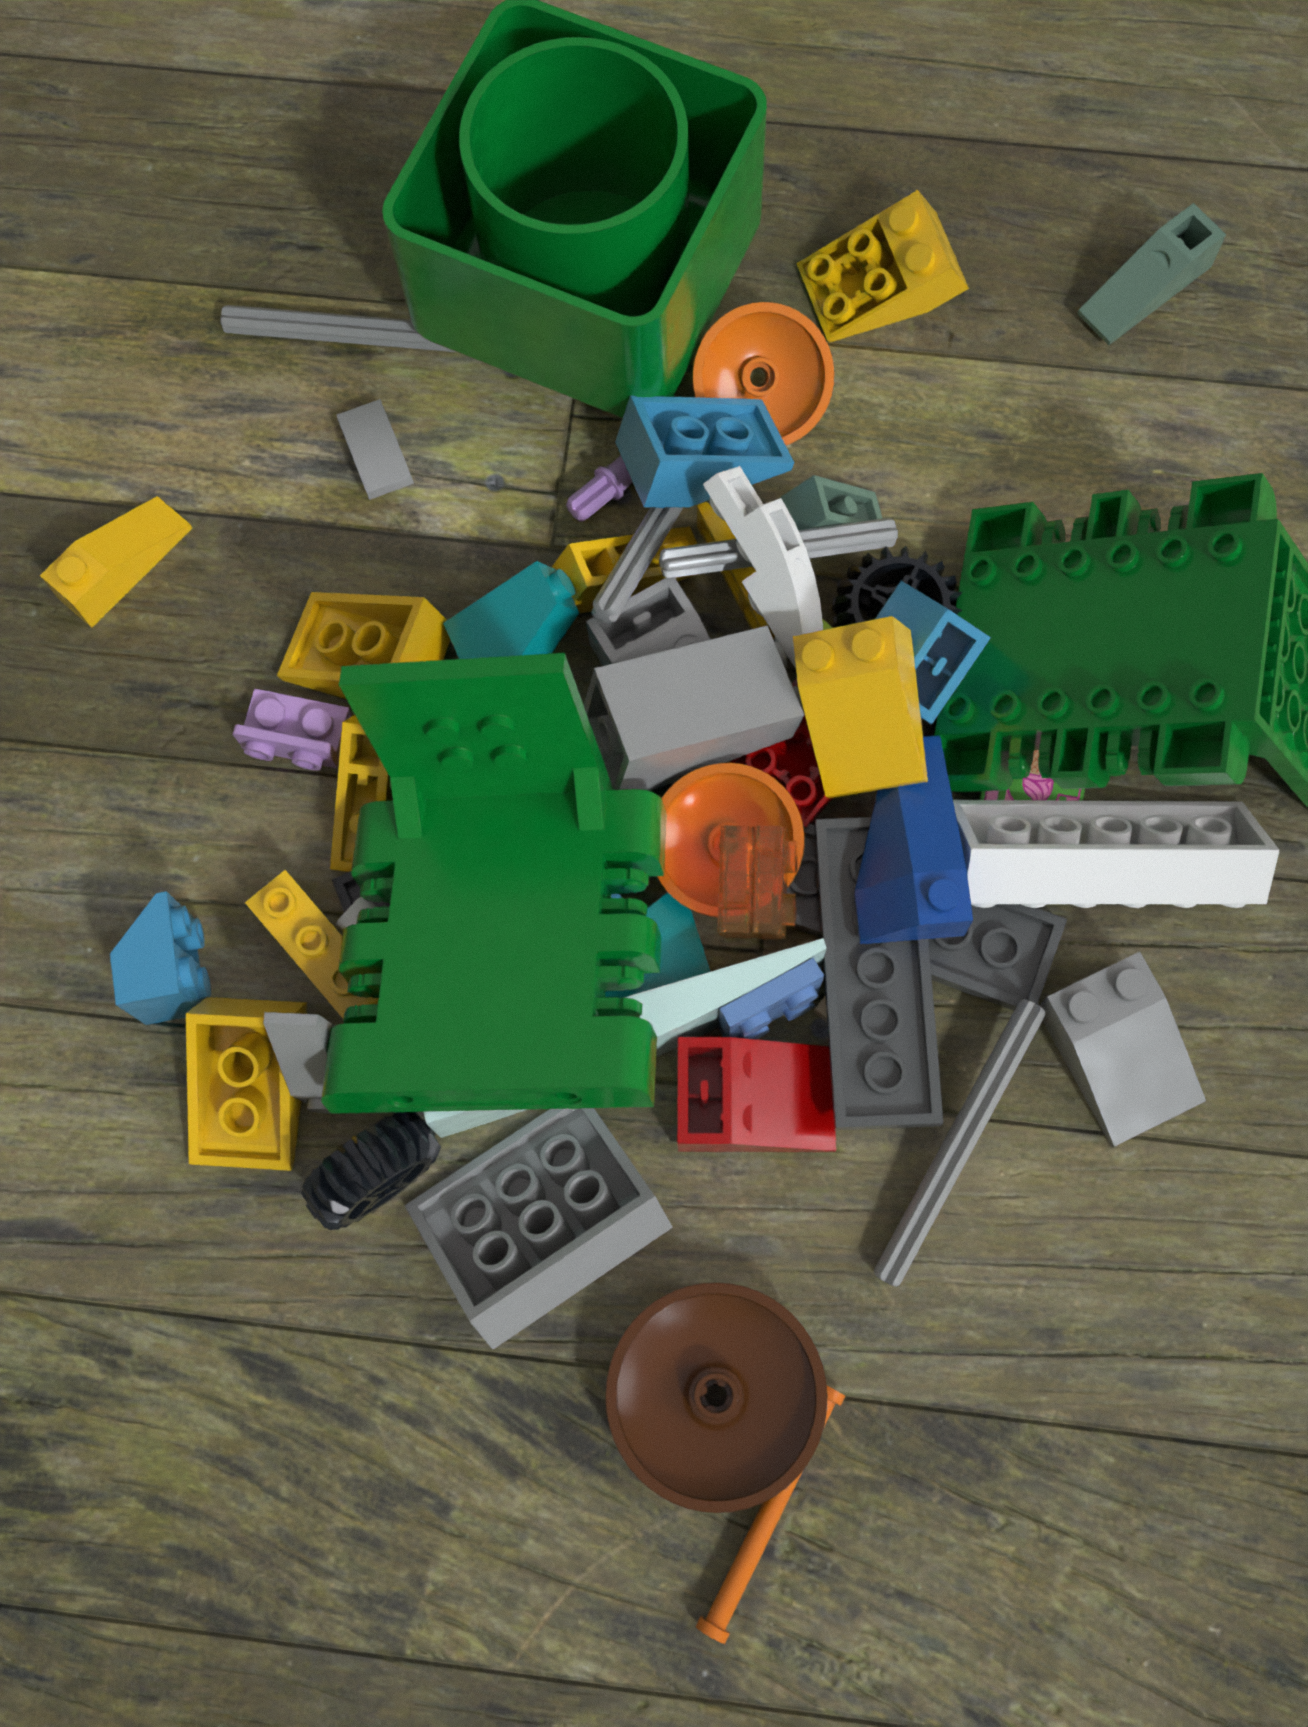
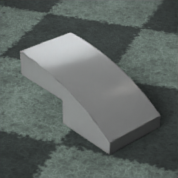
[336,399,414,500]

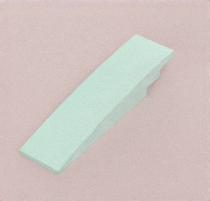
[423,938,827,1138]

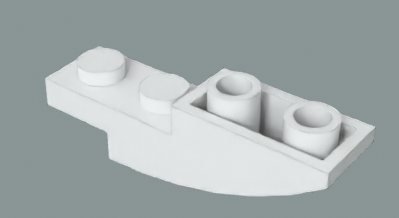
[703,466,823,667]

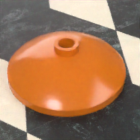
[692,302,834,445]
[657,763,805,918]

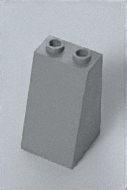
[584,626,805,791]

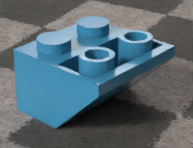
[875,581,991,724]
[110,891,211,1025]

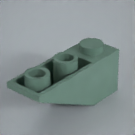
[1077,203,1226,345]

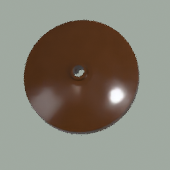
[606,1282,828,1513]

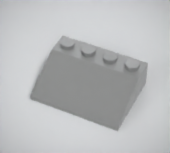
[404,1108,673,1350]

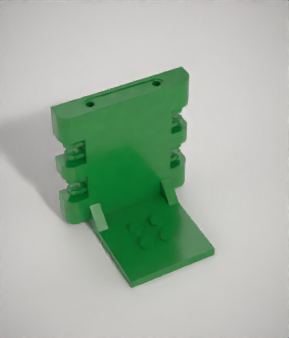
[935,473,1308,807]
[321,653,667,1113]

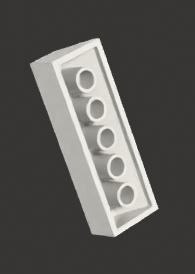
[953,800,1279,908]

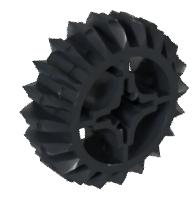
[832,546,963,628]
[301,1112,441,1230]

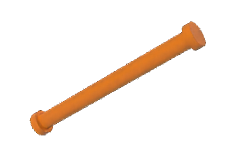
[695,1386,846,1644]

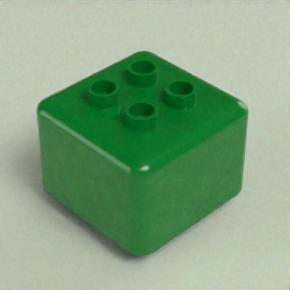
[382,0,767,418]

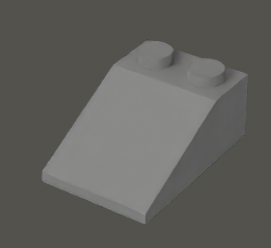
[1039,951,1206,1148]

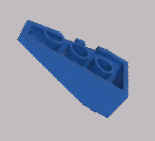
[854,736,973,944]

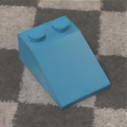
[615,396,794,508]

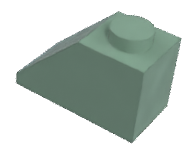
[778,475,883,530]

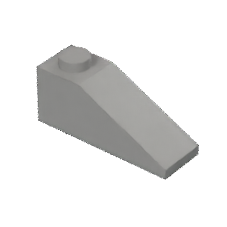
[263,1012,337,1114]

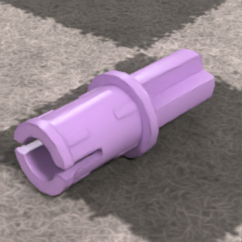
[566,455,632,522]

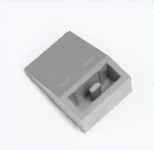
[586,578,711,666]

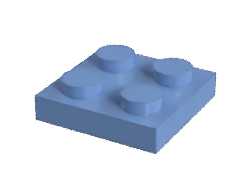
[718,957,824,1039]

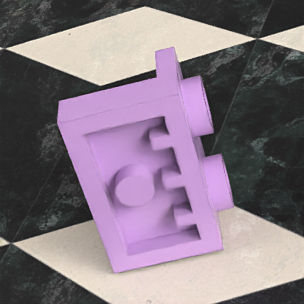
[233,689,352,770]

